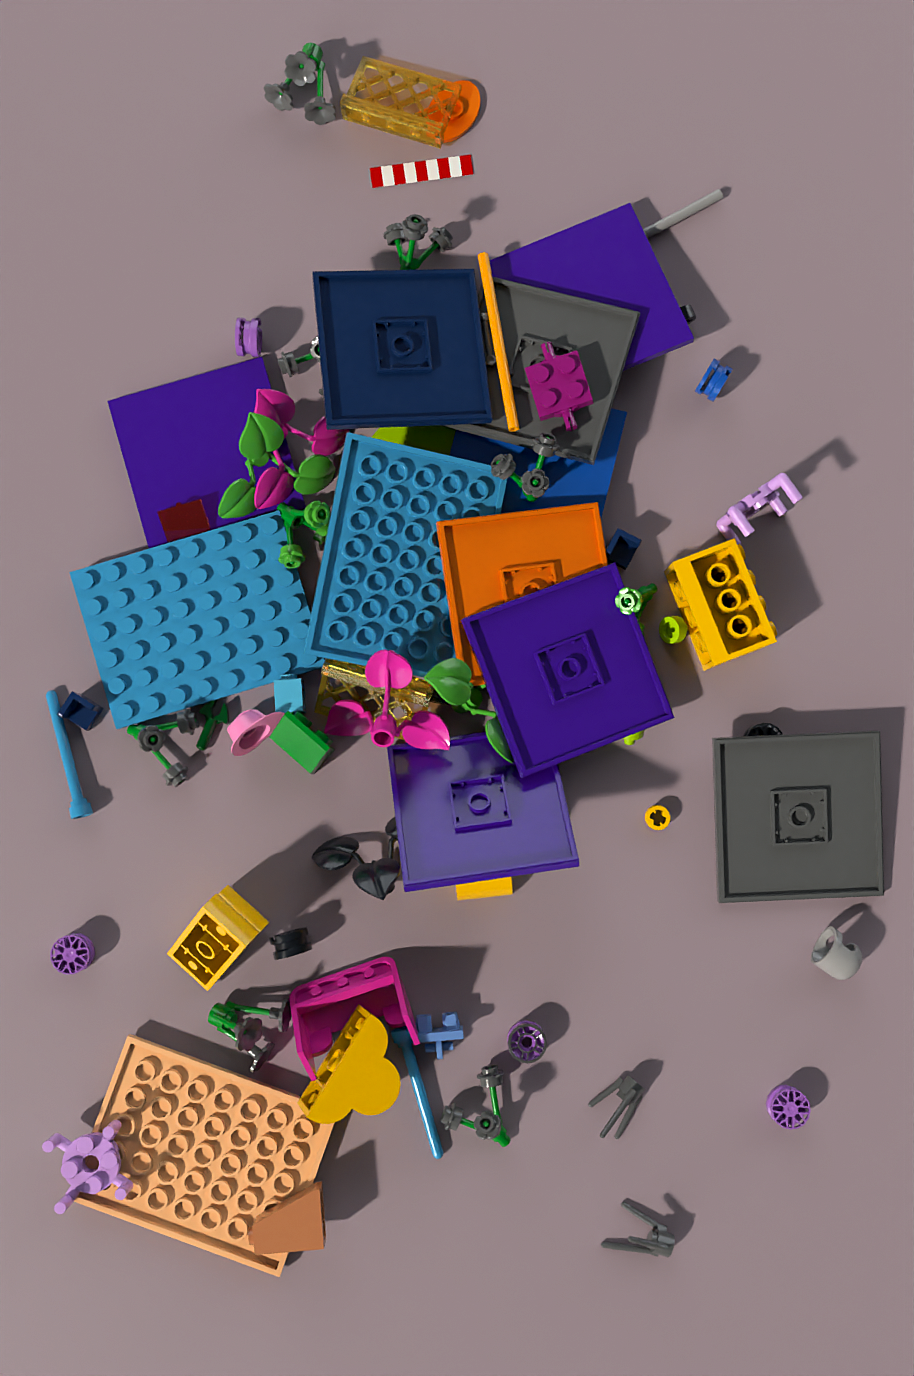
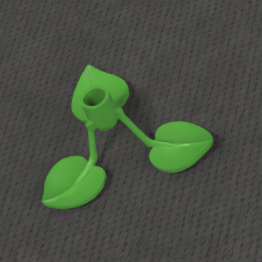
[218,412,336,518]
[424,658,515,763]

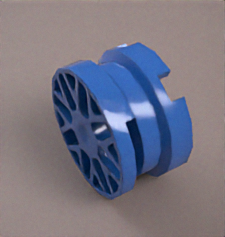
[695,358,733,402]

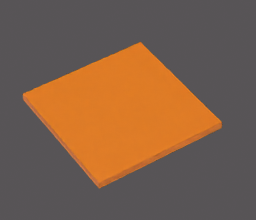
[436,502,608,686]

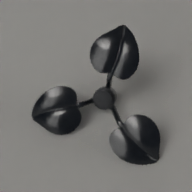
[312,817,401,900]

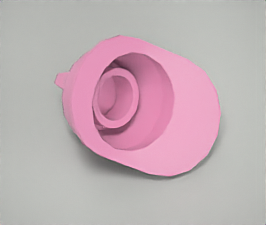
[227,709,285,756]

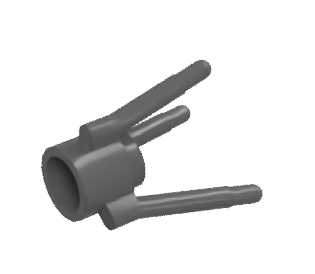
[588,1075,645,1139]
[601,1202,675,1258]

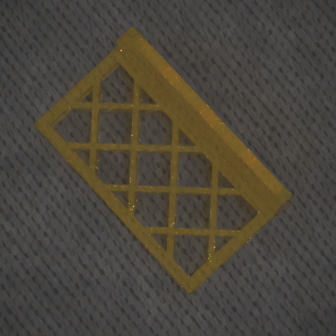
[340,56,462,149]
[314,658,434,740]

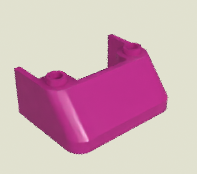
[289,957,420,1081]

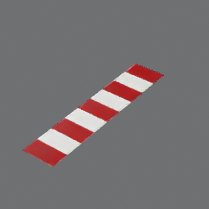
[370,154,473,188]

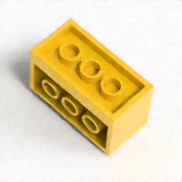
[664,538,777,671]

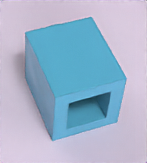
[274,674,306,714]

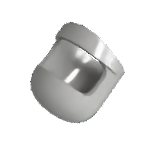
[810,926,863,980]

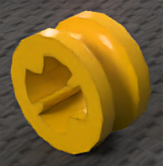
[645,805,670,830]

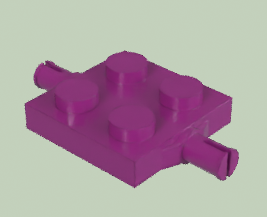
[525,342,594,431]

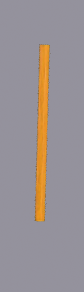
[478,252,520,432]

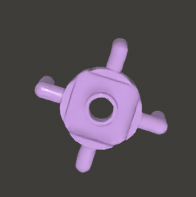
[716,473,803,545]
[42,1120,133,1214]

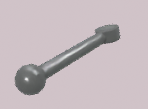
[480,312,496,367]

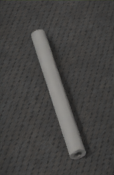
[643,189,723,239]

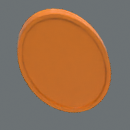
[426,80,480,143]

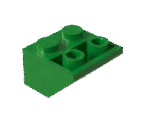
[269,711,335,774]

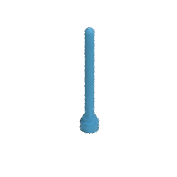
[46,690,93,819]
[391,1026,444,1159]

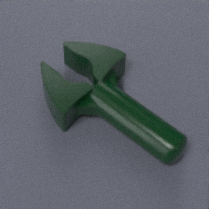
[196,700,229,751]

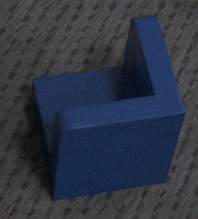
[606,528,642,570]
[57,691,104,731]

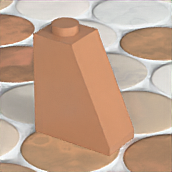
[248,1181,327,1255]

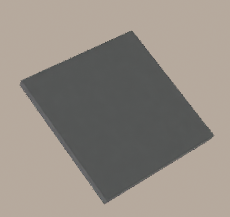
[440,277,640,465]
[712,730,884,903]

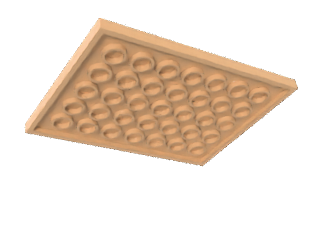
[74,1034,334,1277]

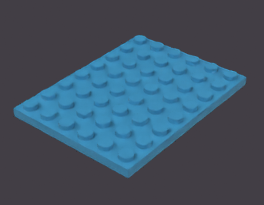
[303,432,507,677]
[69,510,327,729]

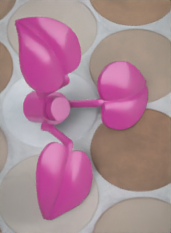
[254,389,350,509]
[324,649,450,750]

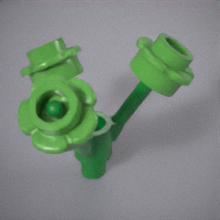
[277,500,330,568]
[615,583,658,636]

